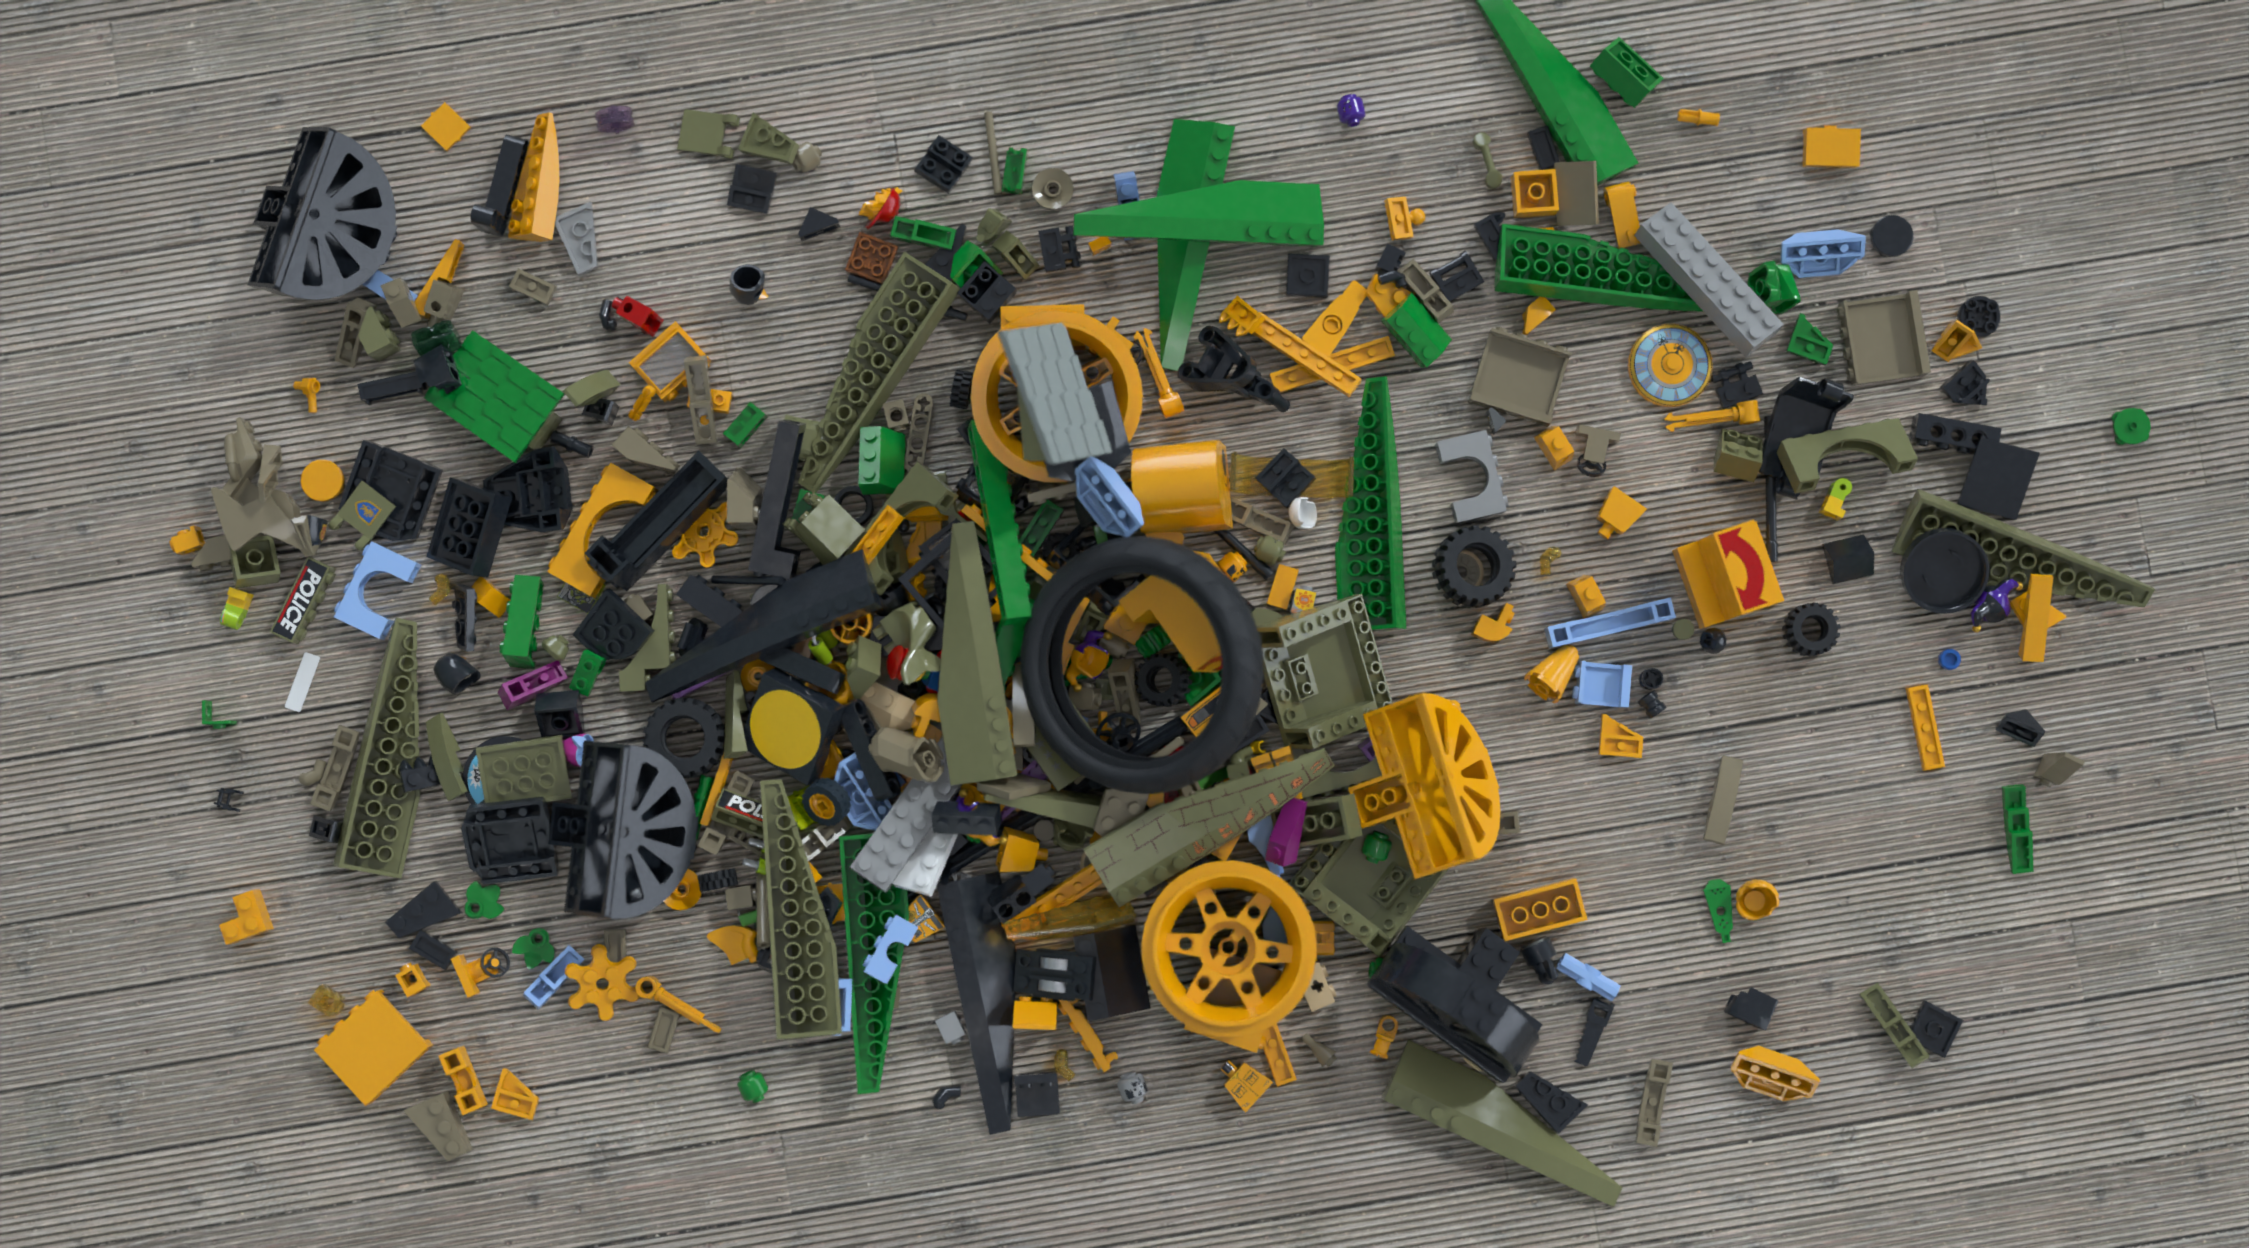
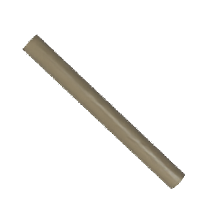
[984,112,1002,195]

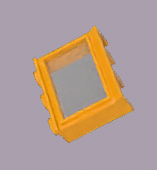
[629,321,712,403]

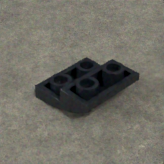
[914,135,973,194]

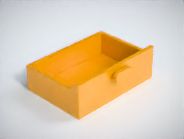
[1802,125,1861,168]

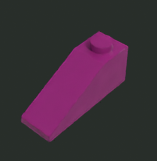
[498,661,568,711]
[1265,797,1307,867]

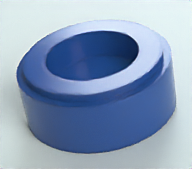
[1938,649,1961,670]

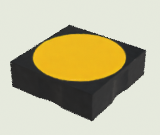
[743,667,846,785]

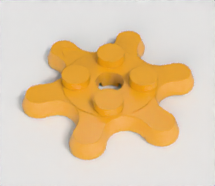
[672,502,739,568]
[565,944,640,1021]

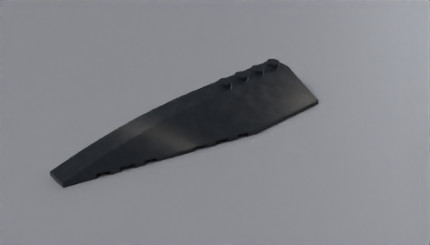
[937,871,1016,1135]

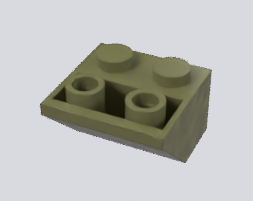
[358,306,401,362]
[1713,428,1763,483]

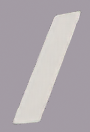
[285,652,320,712]

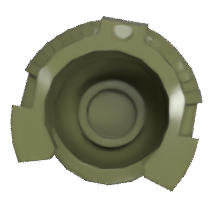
[1053,818,1095,851]

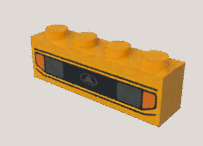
[1181,685,1263,738]

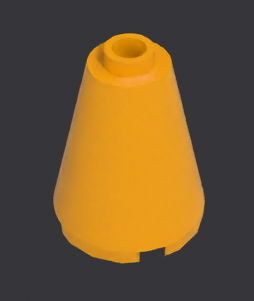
[1524,645,1579,703]

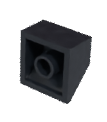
[534,690,585,740]

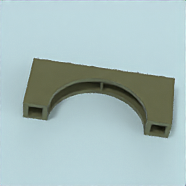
[1777,418,1918,494]
[845,462,958,595]
[1292,749,1382,801]

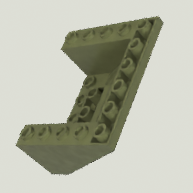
[1256,594,1393,749]
[1288,819,1448,957]

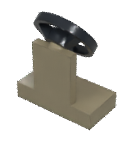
[1575,425,1621,477]

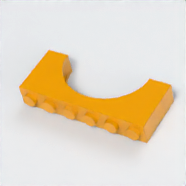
[547,462,658,598]

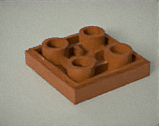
[845,231,899,284]

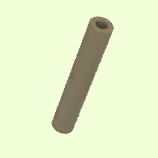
[756,874,770,948]

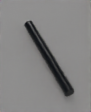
[711,575,784,585]

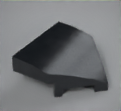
[1940,360,1990,405]

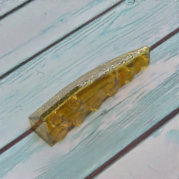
[1003,894,1136,940]

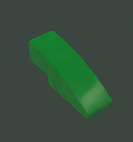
[890,216,956,250]

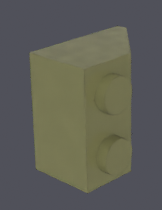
[229,535,281,589]
[846,635,881,699]

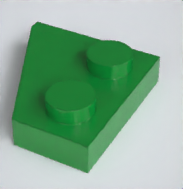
[1785,313,1833,366]

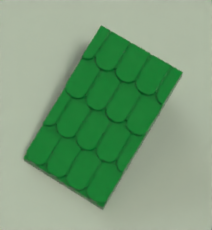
[424,330,565,463]

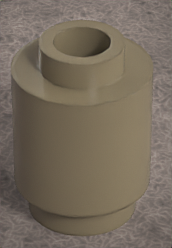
[1098,632,1130,659]

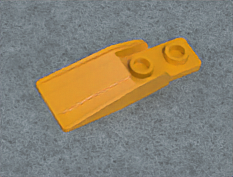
[1302,280,1367,357]

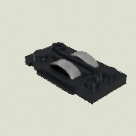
[1013,948,1096,1001]

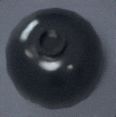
[874,582,910,617]

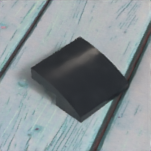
[727,164,778,214]
[1255,448,1316,509]

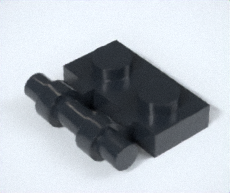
[1038,226,1081,273]
[1711,361,1763,409]

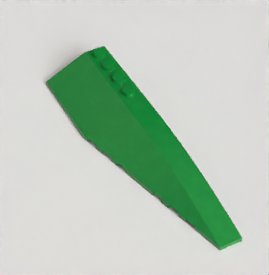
[1475,0,1639,186]
[1156,119,1235,371]
[1073,180,1324,247]
[1494,224,1704,312]
[1335,376,1406,631]
[839,834,909,1094]

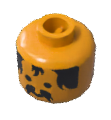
[1217,551,1248,582]

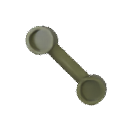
[1473,132,1502,189]

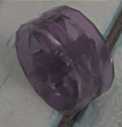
[595,105,635,134]

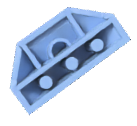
[1781,229,1866,278]
[1075,456,1144,537]
[834,752,892,831]

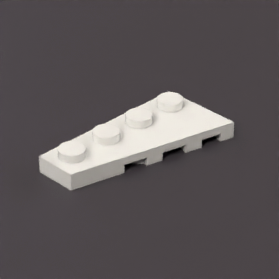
[892,827,958,897]

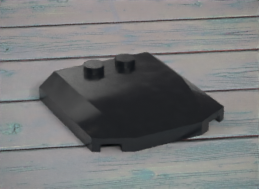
[1044,380,1131,481]
[338,440,443,541]
[461,796,559,885]

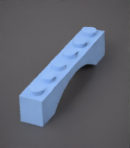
[1544,597,1676,649]
[1247,816,1287,943]

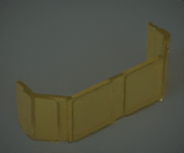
[1229,451,1354,499]

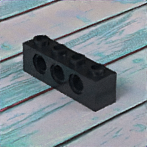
[1909,413,2002,454]

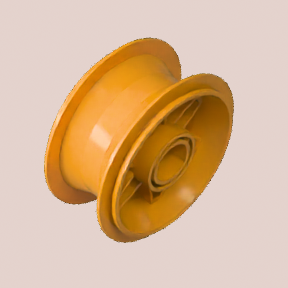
[971,308,1143,483]
[1142,861,1316,1037]

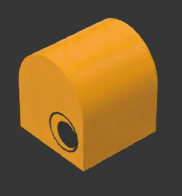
[1131,440,1233,535]

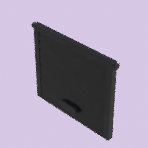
[1957,435,2040,520]

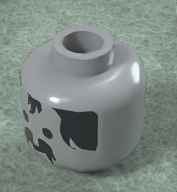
[1117,1071,1148,1104]

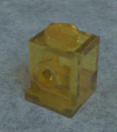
[308,984,345,1017]

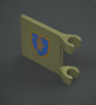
[328,481,396,551]

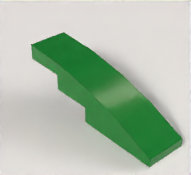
[2002,784,2034,874]

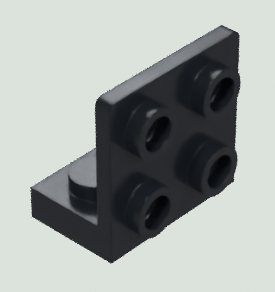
[1014,1071,1060,1117]

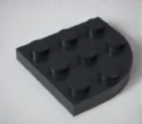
[573,588,654,660]

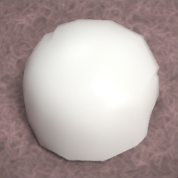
[1288,497,1317,529]

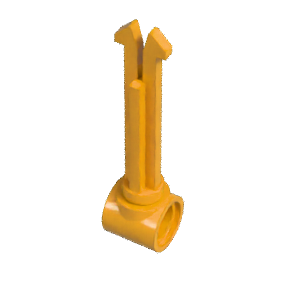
[1134,328,1185,419]
[1664,400,1760,432]
[635,976,721,1033]

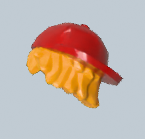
[859,187,902,230]

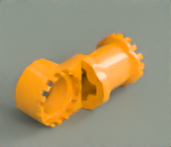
[1370,1015,1398,1059]

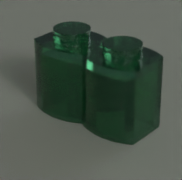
[411,320,462,356]

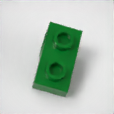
[569,649,606,697]

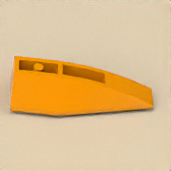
[508,112,559,242]

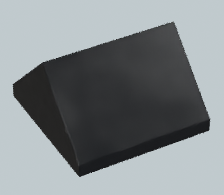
[1822,534,1874,585]

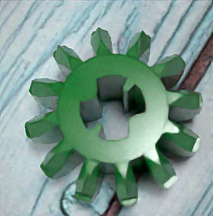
[1135,625,1171,658]

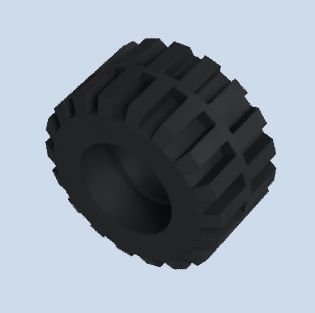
[1782,602,1841,656]
[1134,653,1192,707]

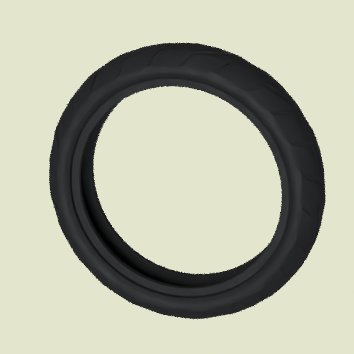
[1020,536,1264,794]

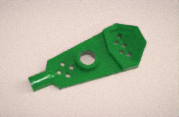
[1703,879,1733,943]

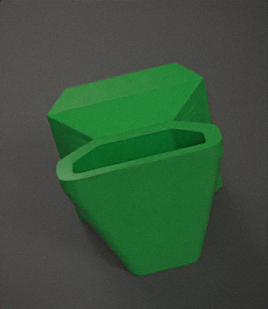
[1747,260,1801,315]

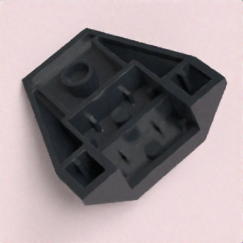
[483,446,573,533]

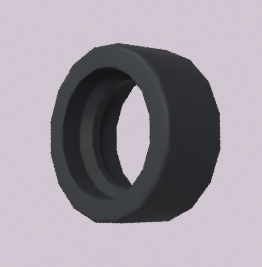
[834,486,874,525]

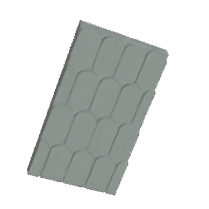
[997,323,1112,464]

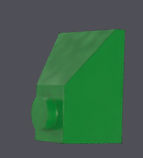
[950,240,1003,288]

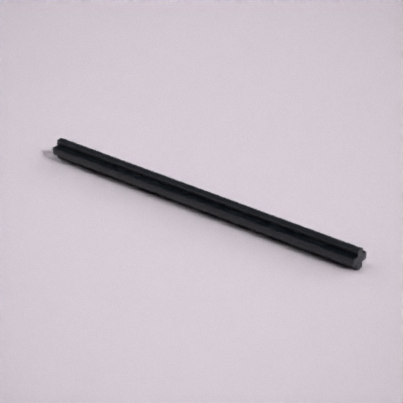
[907,716,1188,901]

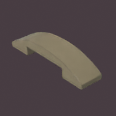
[310,725,360,812]
[698,771,755,856]
[1636,1058,1673,1147]

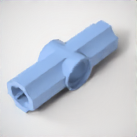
[1556,953,1621,1001]

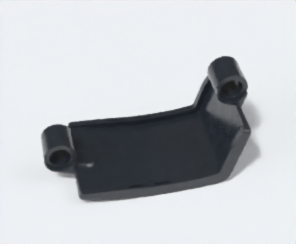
[1759,377,1854,500]

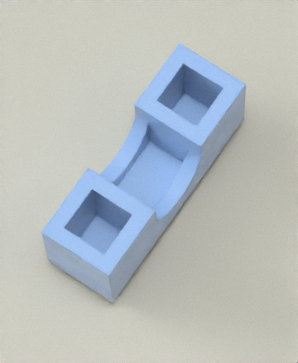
[863,915,919,984]

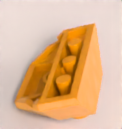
[1731,1045,1820,1101]

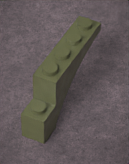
[619,584,676,693]

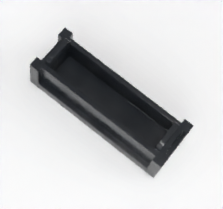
[358,371,428,405]

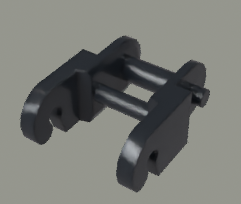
[213,788,244,812]

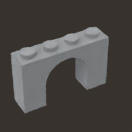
[1435,430,1509,525]

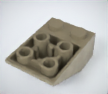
[612,426,680,474]

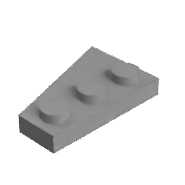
[555,201,598,276]

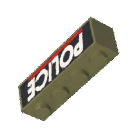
[270,557,336,644]
[711,788,799,839]

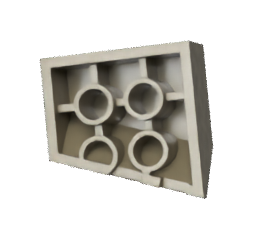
[727,467,761,529]

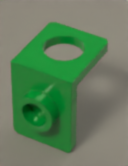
[202,700,237,729]

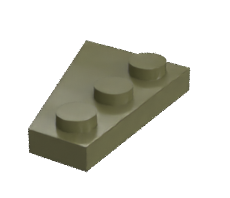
[738,112,799,164]

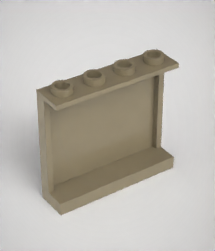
[1836,290,1931,386]
[1468,327,1572,427]

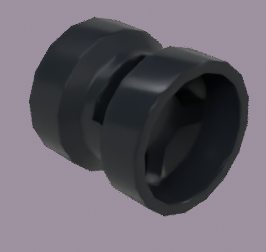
[1638,668,1663,690]
[1637,690,1667,719]

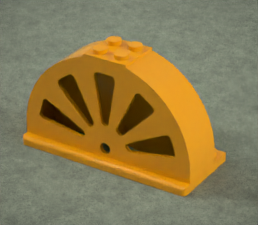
[1348,693,1500,879]

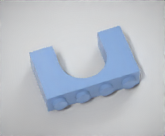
[334,541,421,640]

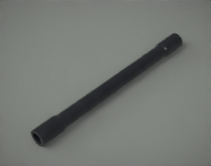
[1764,416,1778,562]
[1214,530,1274,580]

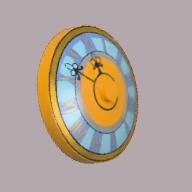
[1628,324,1712,407]

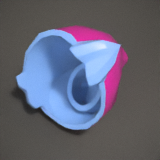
[563,733,594,767]

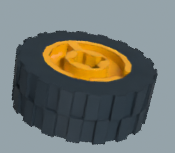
[802,778,851,827]

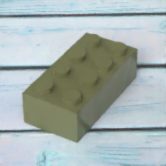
[1271,793,1363,847]

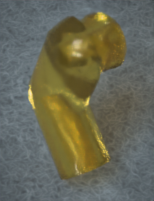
[1540,546,1561,575]
[429,574,450,606]
[1054,1049,1075,1082]

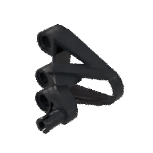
[1177,326,1290,413]

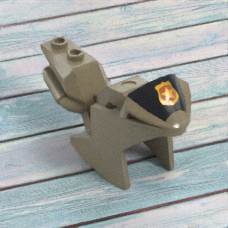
[211,417,328,558]

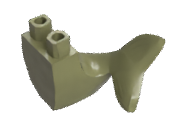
[872,601,941,685]

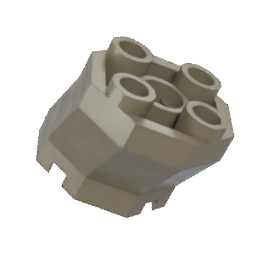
[869,727,944,783]

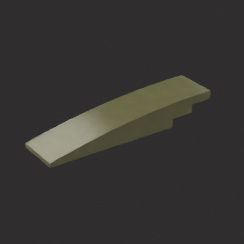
[982,788,1149,828]

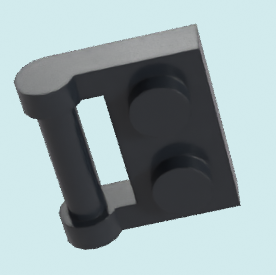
[1429,251,1484,302]

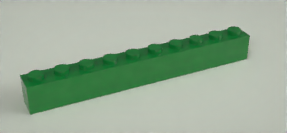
[967,420,1033,626]

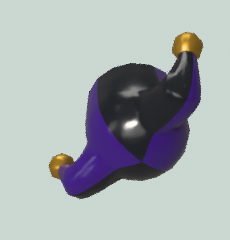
[1971,578,2023,633]

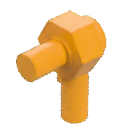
[293,377,320,413]

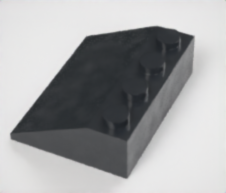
[426,477,512,578]
[1073,924,1151,1021]

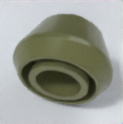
[542,634,569,661]

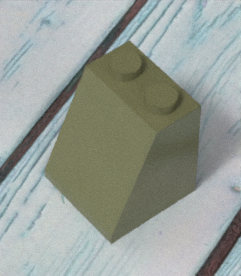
[796,494,865,565]

